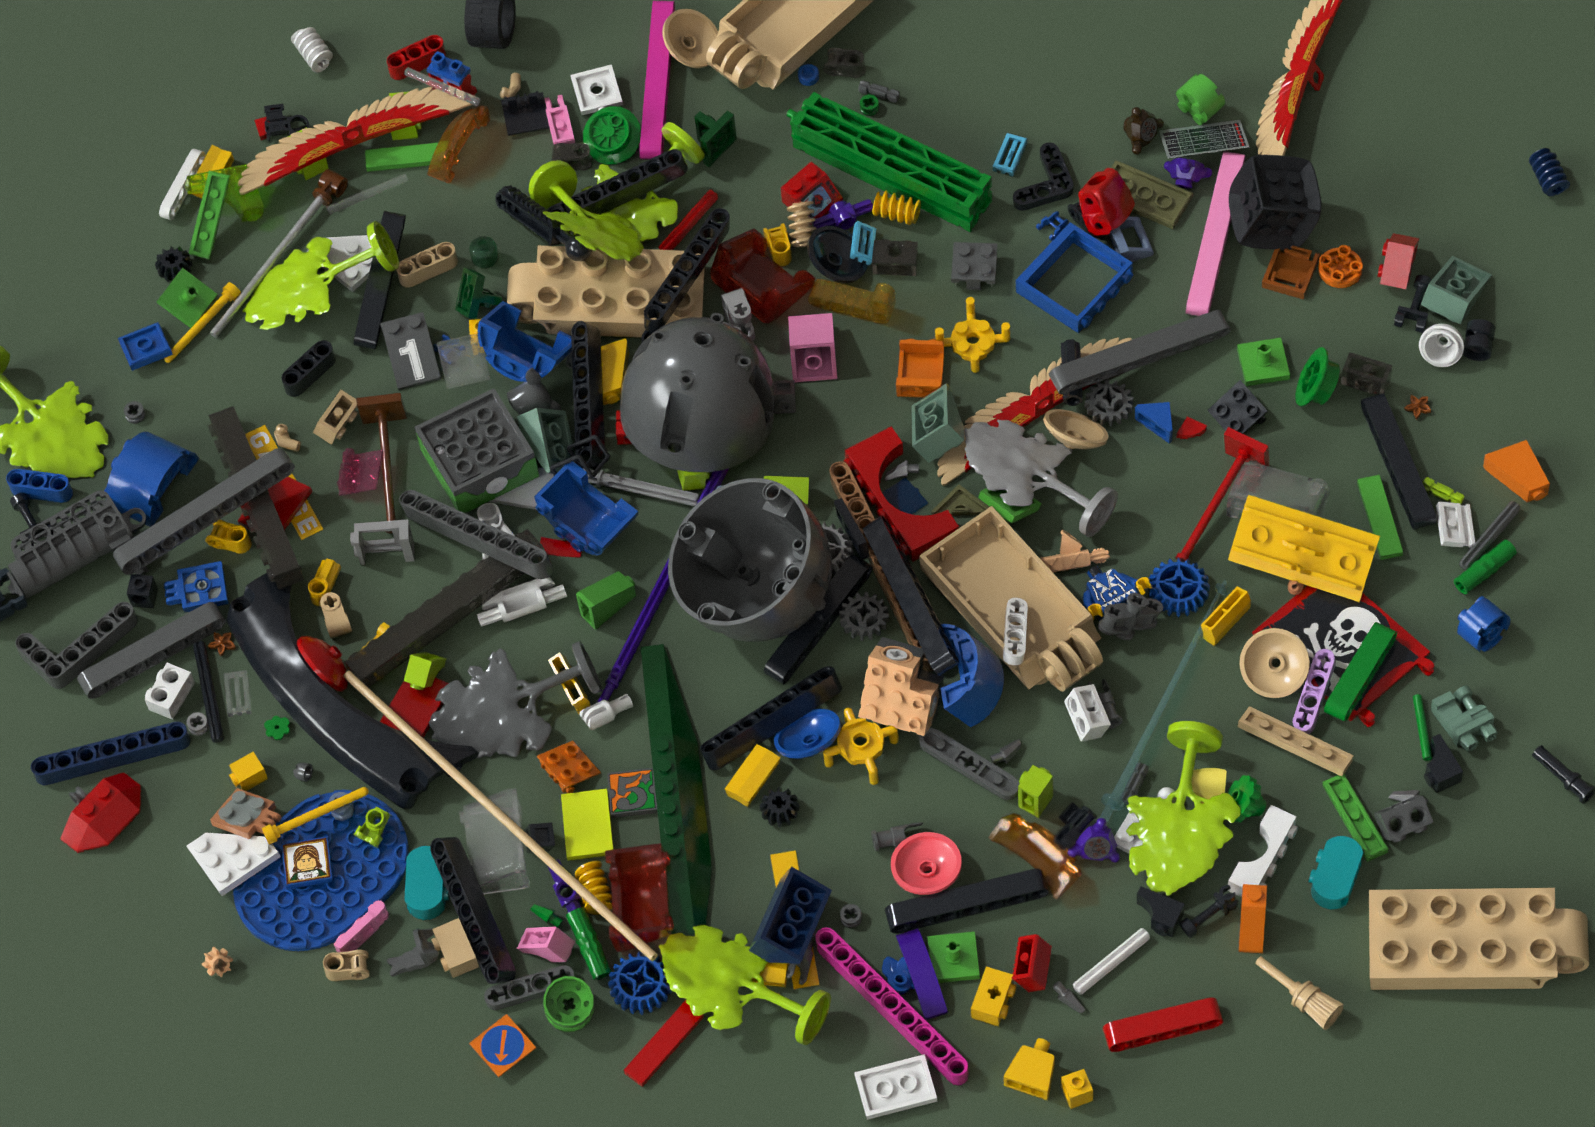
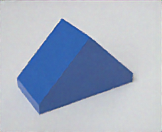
[1135,402,1173,443]

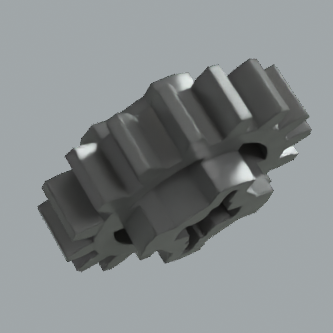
[1085,379,1133,426]
[839,592,889,641]

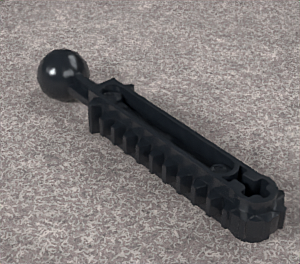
[495,185,592,262]

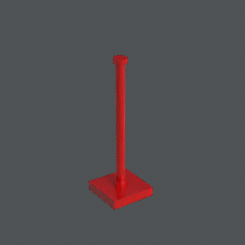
[1175,427,1269,562]

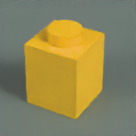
[229,751,268,791]

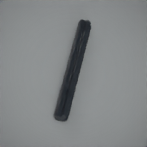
[193,641,224,743]

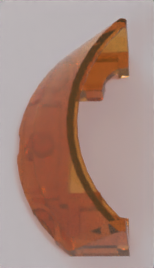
[427,105,490,184]
[989,813,1082,900]

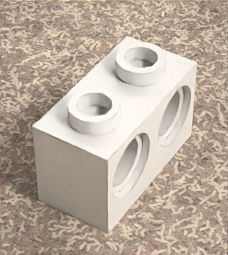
[145,663,195,720]
[1064,684,1111,742]

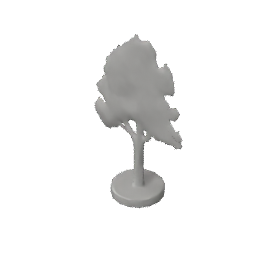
[964,419,1118,537]

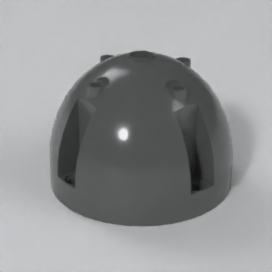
[620,313,775,472]
[668,478,832,642]

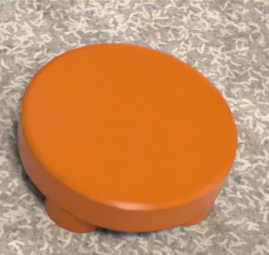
[1318,245,1363,288]

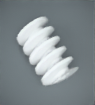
[291,27,333,73]

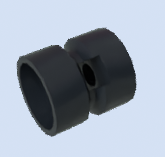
[1463,319,1496,361]

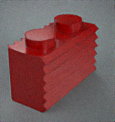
[1011,934,1052,992]

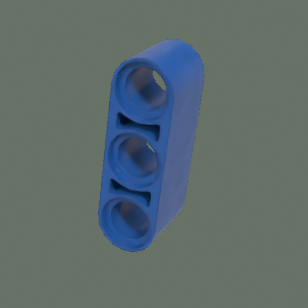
[6,469,73,503]

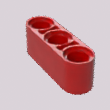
[387,35,446,80]

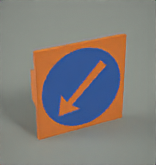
[469,1014,536,1077]

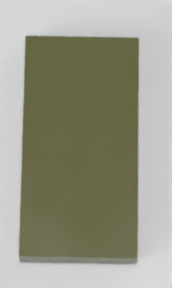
[1111,160,1193,229]

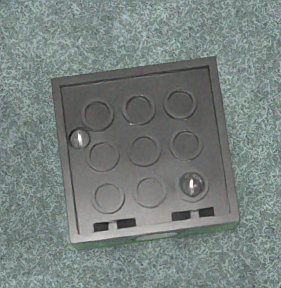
[414,388,540,513]

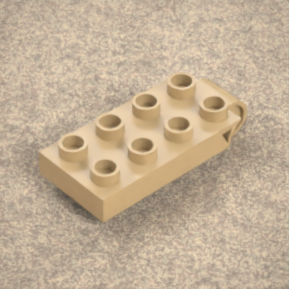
[706,0,874,90]
[506,245,705,338]
[920,506,1103,691]
[1369,888,1589,990]

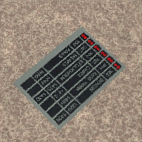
[1159,120,1249,158]

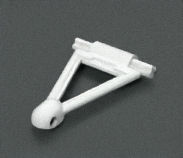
[477,503,567,627]

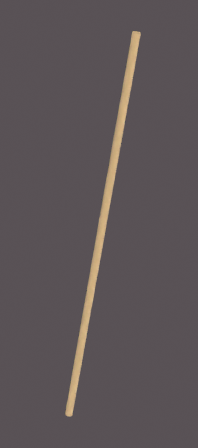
[344,671,658,961]

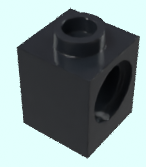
[126,574,158,609]
[524,822,555,853]

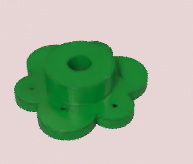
[264,716,290,740]

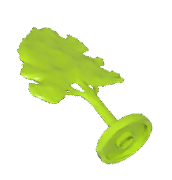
[572,122,705,242]
[528,160,644,262]
[242,221,399,330]
[0,346,109,478]
[1126,721,1241,896]
[659,925,831,1045]

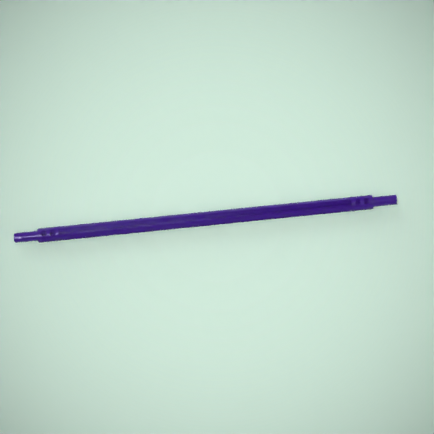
[597,468,729,703]

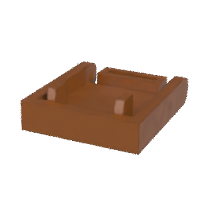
[1262,246,1320,300]

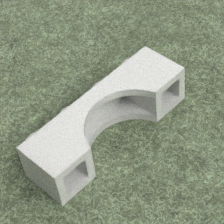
[1228,805,1298,897]

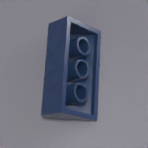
[749,866,832,964]

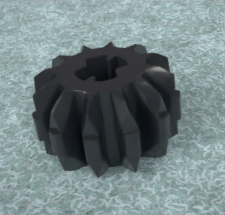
[155,246,193,282]
[760,787,800,828]

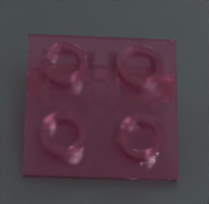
[337,448,384,496]

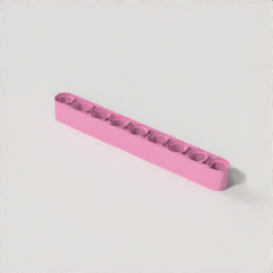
[1186,151,1246,316]

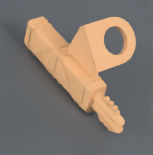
[1040,529,1110,573]

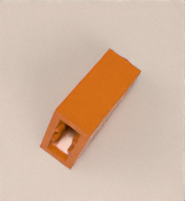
[1483,440,1550,502]
[1239,884,1267,953]

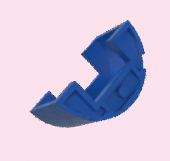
[478,301,572,382]
[104,432,199,527]
[534,462,638,555]
[940,624,1004,727]

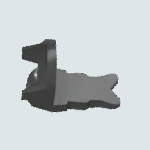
[387,928,439,977]

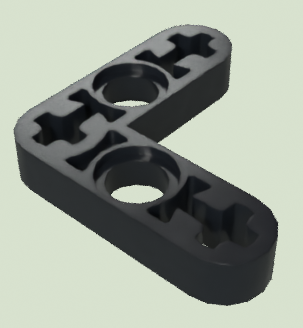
[1013,143,1073,211]

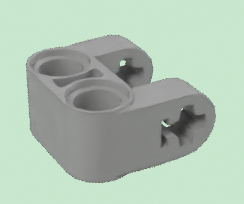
[721,288,755,341]

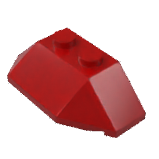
[60,772,141,853]

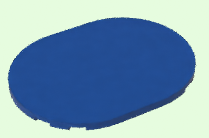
[233,790,409,951]

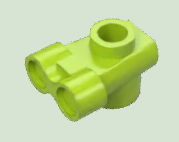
[354,807,391,848]

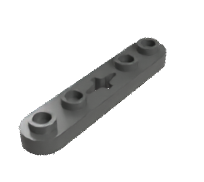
[919,728,1019,800]

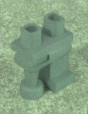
[1431,685,1497,752]

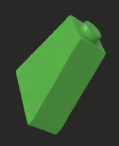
[576,571,636,630]

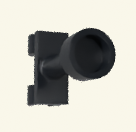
[1394,275,1432,333]
[10,493,54,546]
[1179,885,1238,939]

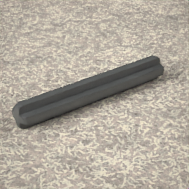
[1459,501,1520,570]

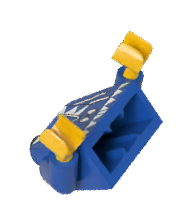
[1083,566,1152,621]

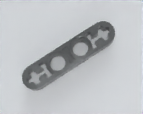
[484,965,575,1010]

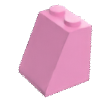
[788,313,837,382]

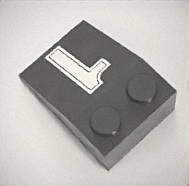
[381,312,441,391]

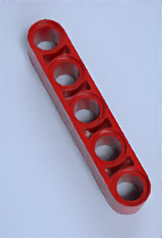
[1103,998,1224,1052]

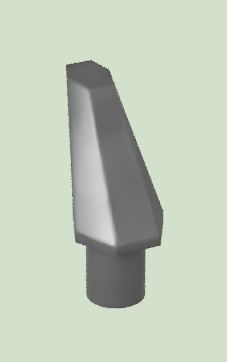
[885,460,919,481]
[990,739,1022,764]
[1388,790,1428,804]
[1053,981,1085,1013]

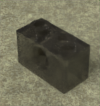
[872,239,918,276]
[1341,352,1392,395]

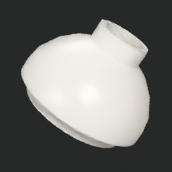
[1419,324,1464,367]

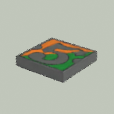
[607,768,658,818]

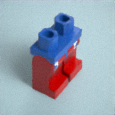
[427,51,477,100]

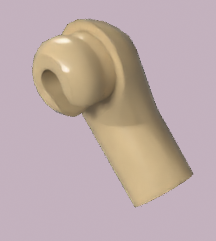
[500,73,521,99]
[274,424,301,452]

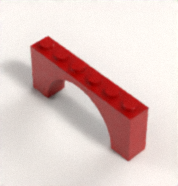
[843,426,959,562]

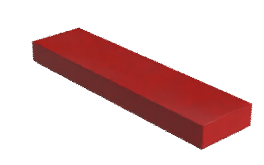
[623,1000,704,1087]

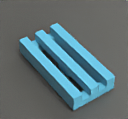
[993,133,1027,177]
[850,221,877,265]

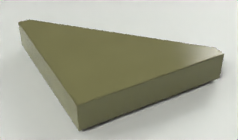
[931,484,989,516]

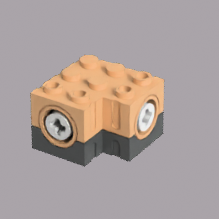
[858,637,945,736]

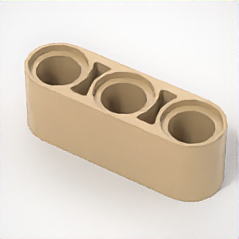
[396,242,458,287]

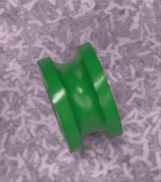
[860,95,879,116]

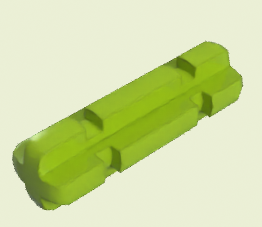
[1422,477,1465,505]

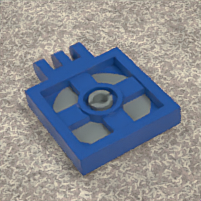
[164,561,229,613]

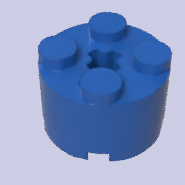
[1457,596,1510,652]

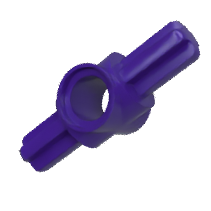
[812,199,873,230]
[548,859,581,913]

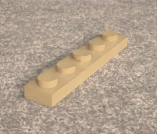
[1238,706,1354,776]

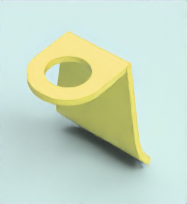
[1192,768,1227,804]

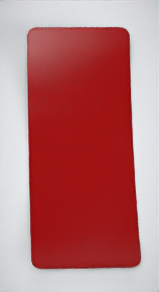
[539,537,582,557]

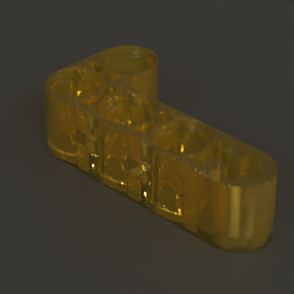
[808,279,896,324]

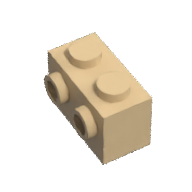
[313,390,358,445]
[431,918,479,978]

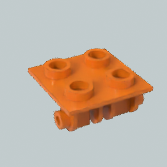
[537,741,601,793]

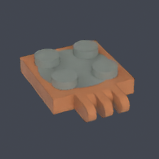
[210,788,282,839]

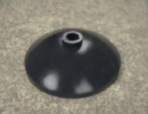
[807,226,868,283]

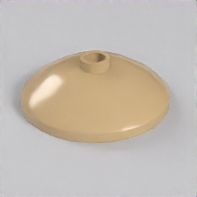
[662,9,718,68]
[1043,409,1109,449]
[1240,628,1310,698]

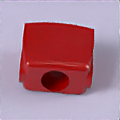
[1078,168,1135,236]

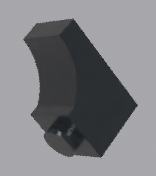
[1424,734,1463,793]
[1137,886,1185,938]

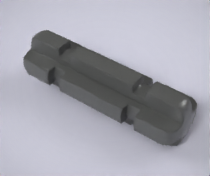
[858,80,900,103]
[1120,762,1149,805]

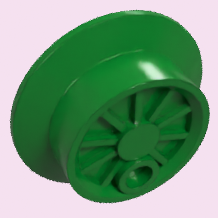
[583,106,641,165]
[1295,347,1340,407]

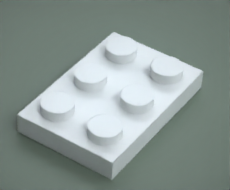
[854,1054,937,1120]

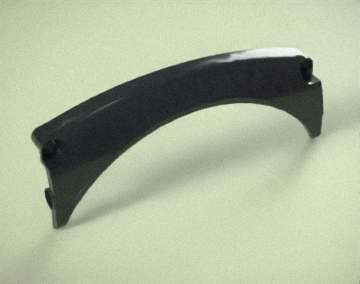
[226,562,479,809]

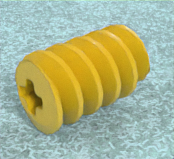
[872,190,921,225]
[574,861,614,915]

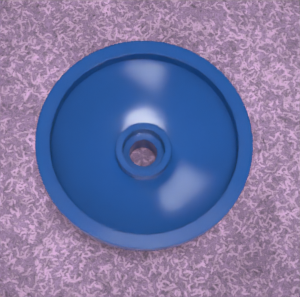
[774,709,841,759]

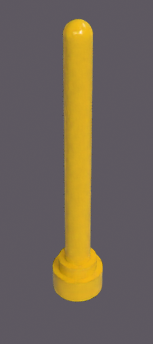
[164,282,241,363]
[262,787,369,845]

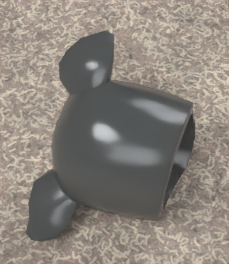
[506,367,561,415]

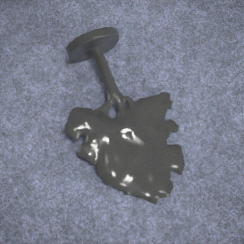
[429,641,602,758]

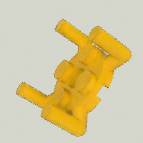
[935,297,1011,373]
[823,708,899,785]

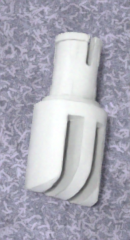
[580,694,633,730]

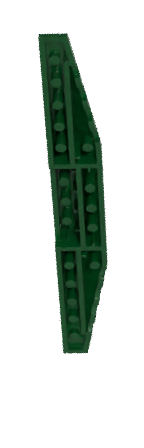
[641,644,712,936]

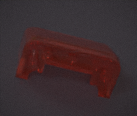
[710,228,816,324]
[605,843,674,952]

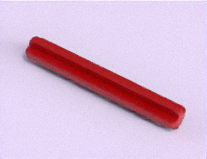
[659,190,718,250]

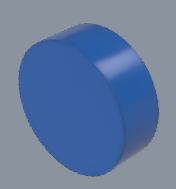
[798,64,819,86]

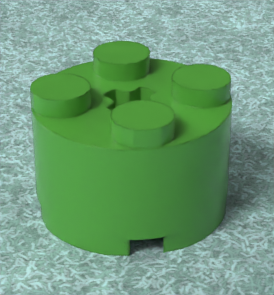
[1176,73,1225,126]

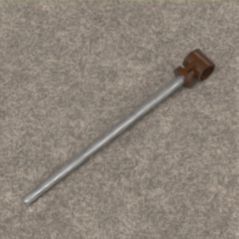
[210,169,348,338]

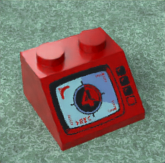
[781,161,843,226]

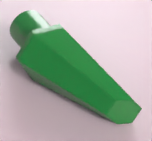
[530,904,563,928]

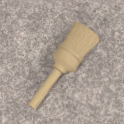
[1255,956,1344,1030]

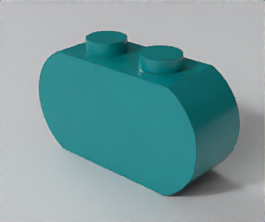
[1308,836,1363,909]
[404,846,450,920]

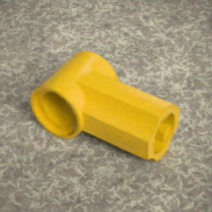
[308,559,341,606]

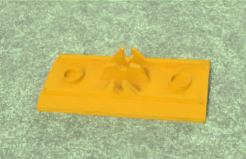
[1228,495,1380,602]

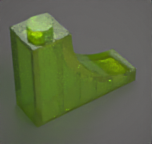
[185,164,264,222]

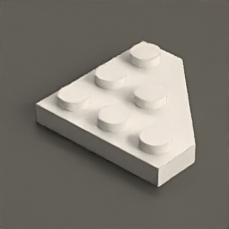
[307,235,373,292]
[187,833,281,896]

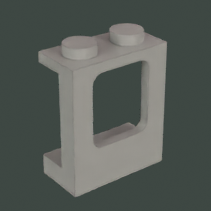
[350,519,415,565]

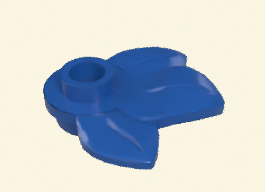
[882,956,915,995]

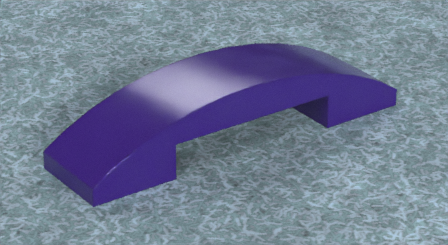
[896,928,948,1020]

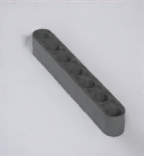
[77,602,226,699]

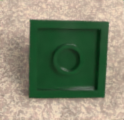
[694,110,737,167]
[455,267,502,319]

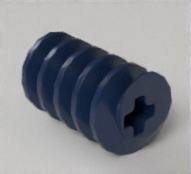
[1529,148,1570,196]

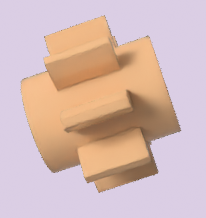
[202,947,233,977]

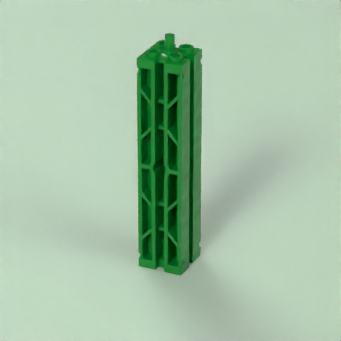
[786,92,992,232]

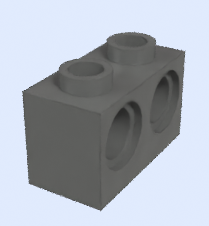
[1374,795,1433,843]

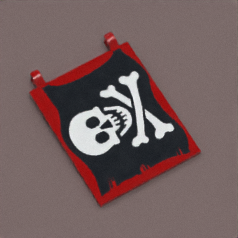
[1252,586,1435,727]

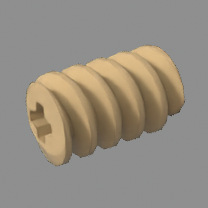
[787,201,816,248]

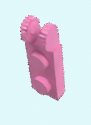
[544,95,575,148]
[334,900,389,952]

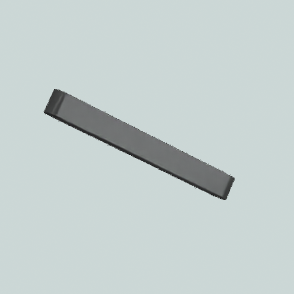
[1049,310,1231,394]
[113,448,295,575]
[399,490,554,579]

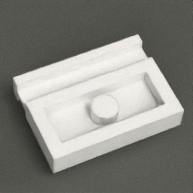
[1436,502,1475,548]

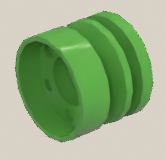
[544,976,594,1032]

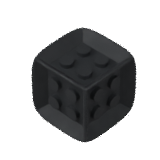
[1229,155,1322,250]

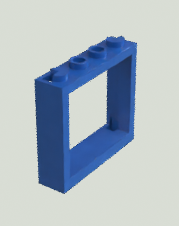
[1016,222,1133,333]

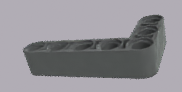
[15,602,138,689]

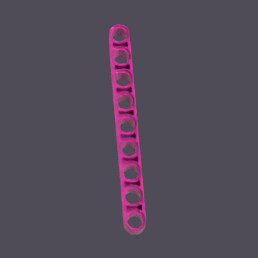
[640,1,675,159]
[815,927,969,1086]

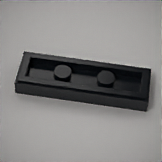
[834,498,870,560]

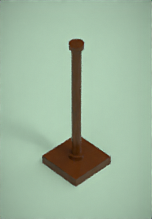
[356,393,407,534]

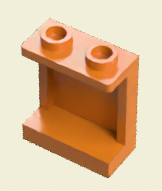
[896,338,944,397]

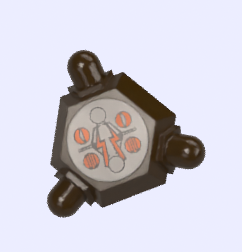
[1123,107,1164,155]

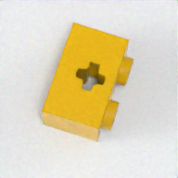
[971,967,1017,1026]

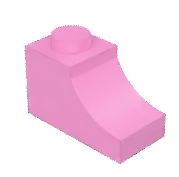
[517,927,575,962]

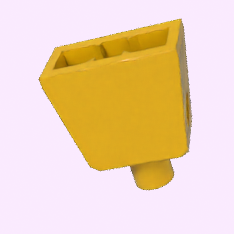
[1004,1038,1055,1100]

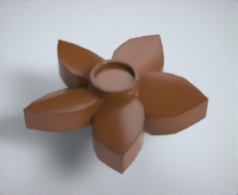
[1404,395,1431,419]
[208,632,235,656]

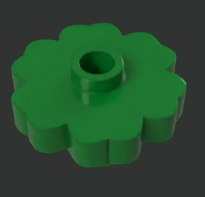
[1227,775,1266,823]

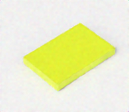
[561,789,614,861]

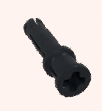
[1532,745,1595,804]

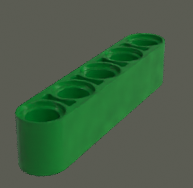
[1324,622,1397,722]

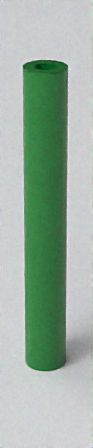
[1413,694,1432,761]

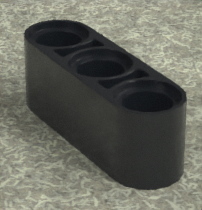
[281,340,336,397]

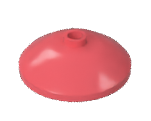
[891,832,962,895]

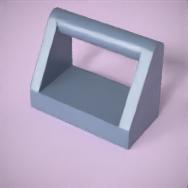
[1108,216,1154,262]

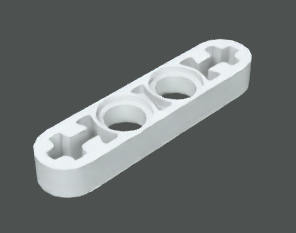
[159,149,205,220]
[1003,598,1028,665]

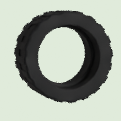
[464,0,516,49]

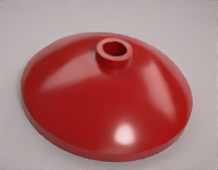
[297,636,348,692]

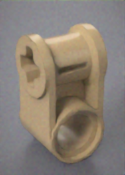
[320,592,352,639]
[323,950,369,981]

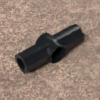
[1060,339,1083,406]

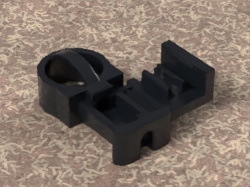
[264,104,309,141]
[1053,802,1097,850]

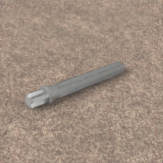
[583,468,699,506]

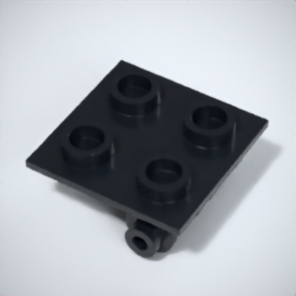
[501,91,550,136]
[1208,380,1268,434]

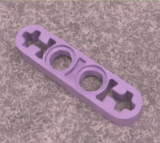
[1292,649,1336,734]

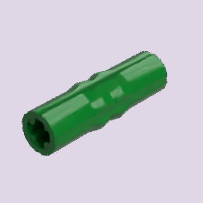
[1454,540,1517,595]
[566,907,612,980]

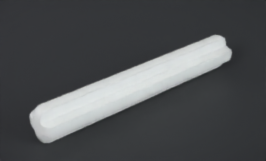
[1073,928,1150,995]

